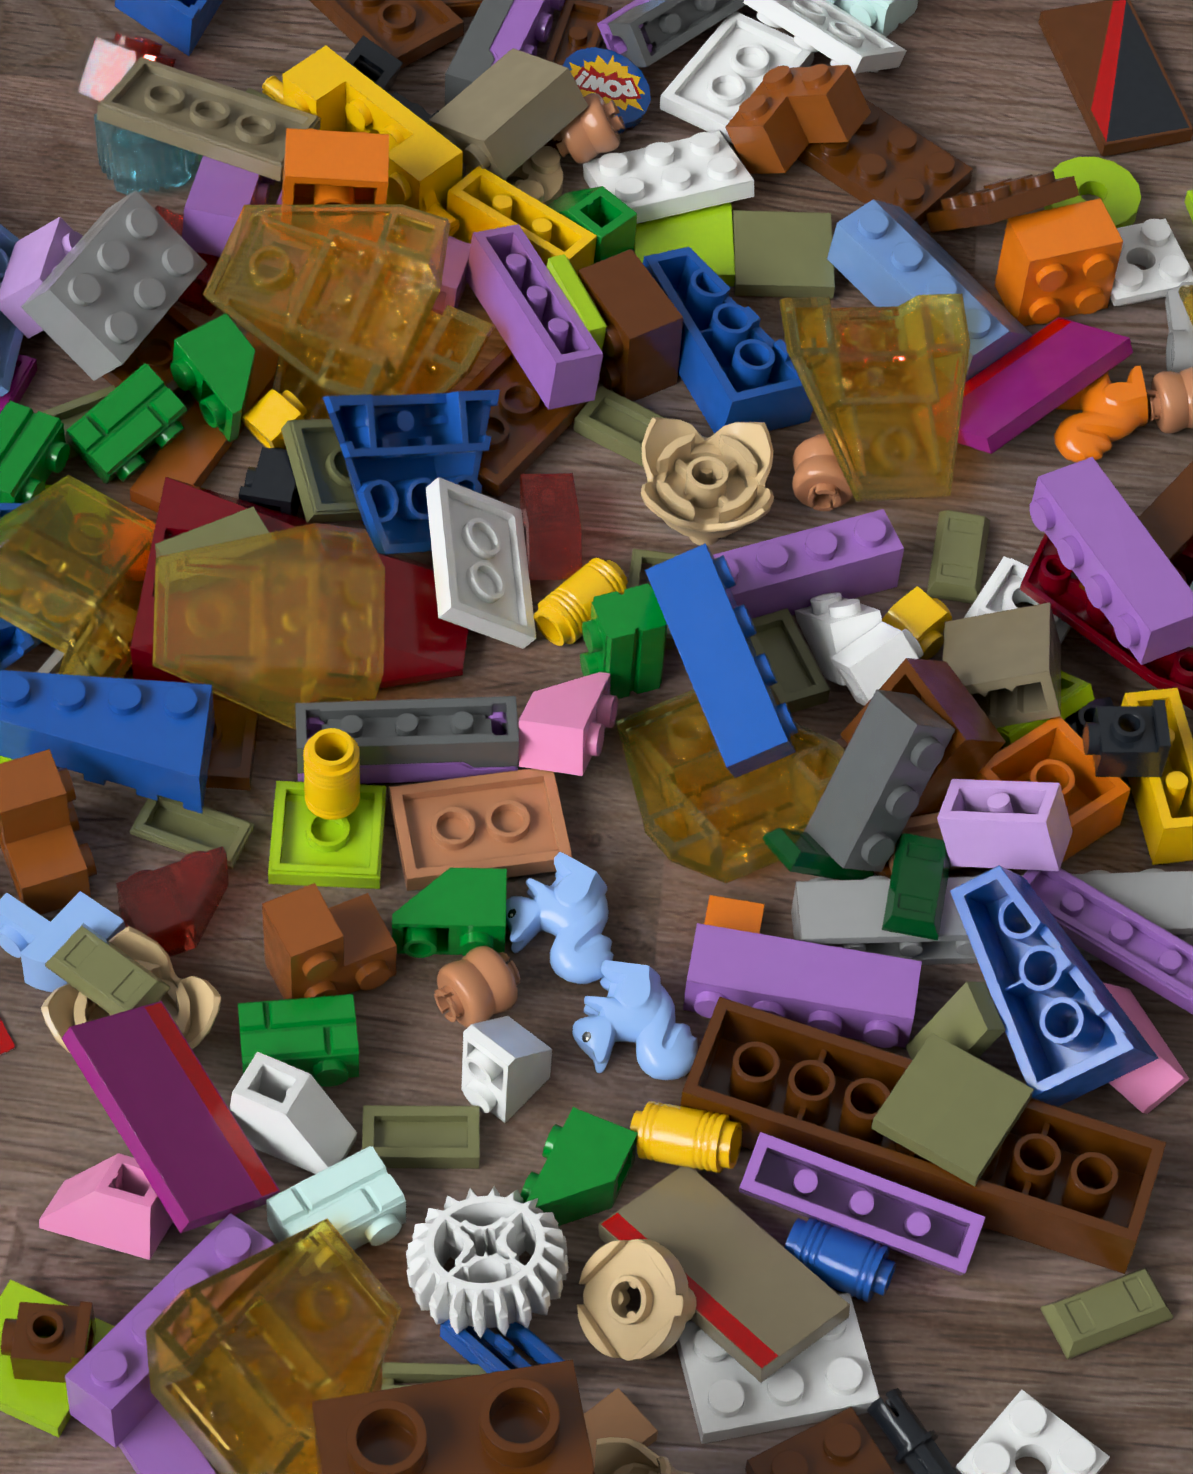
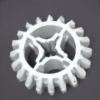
[406,1186,569,1339]

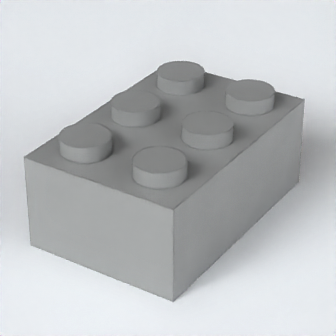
[21,190,207,381]

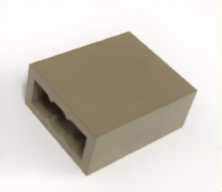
[429,48,589,180]
[943,602,1061,728]

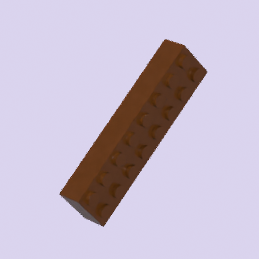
[680,997,1166,1274]

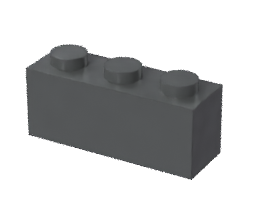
[804,689,955,872]

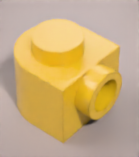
[241,389,307,450]
[882,586,952,660]

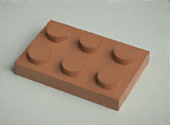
[390,768,573,891]

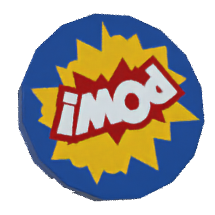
[562,47,651,134]

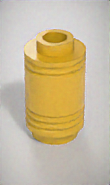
[534,558,628,646]
[303,728,360,820]
[630,1101,742,1173]

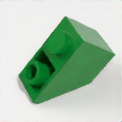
[547,186,637,264]
[170,313,255,442]
[392,867,507,958]
[520,1107,638,1226]

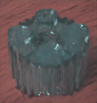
[94,114,196,195]

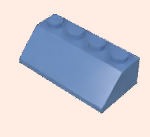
[827,199,1032,387]

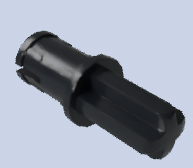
[867,1388,957,1474]

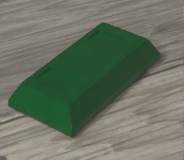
[762,828,874,880]
[882,833,950,941]

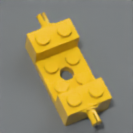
[262,45,463,236]

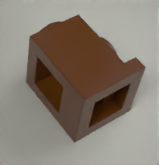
[1,1301,96,1383]

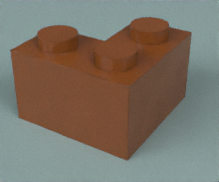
[725,64,871,174]
[0,749,97,915]
[262,883,397,999]

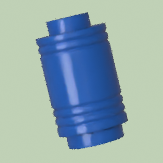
[784,1217,896,1303]

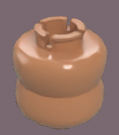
[553,93,625,164]
[1146,367,1193,434]
[792,434,857,511]
[434,946,520,1028]

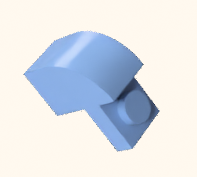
[0,891,125,992]

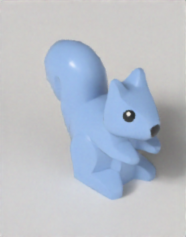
[506,852,614,984]
[572,960,699,1081]

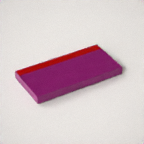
[917,317,1133,454]
[61,1001,280,1233]

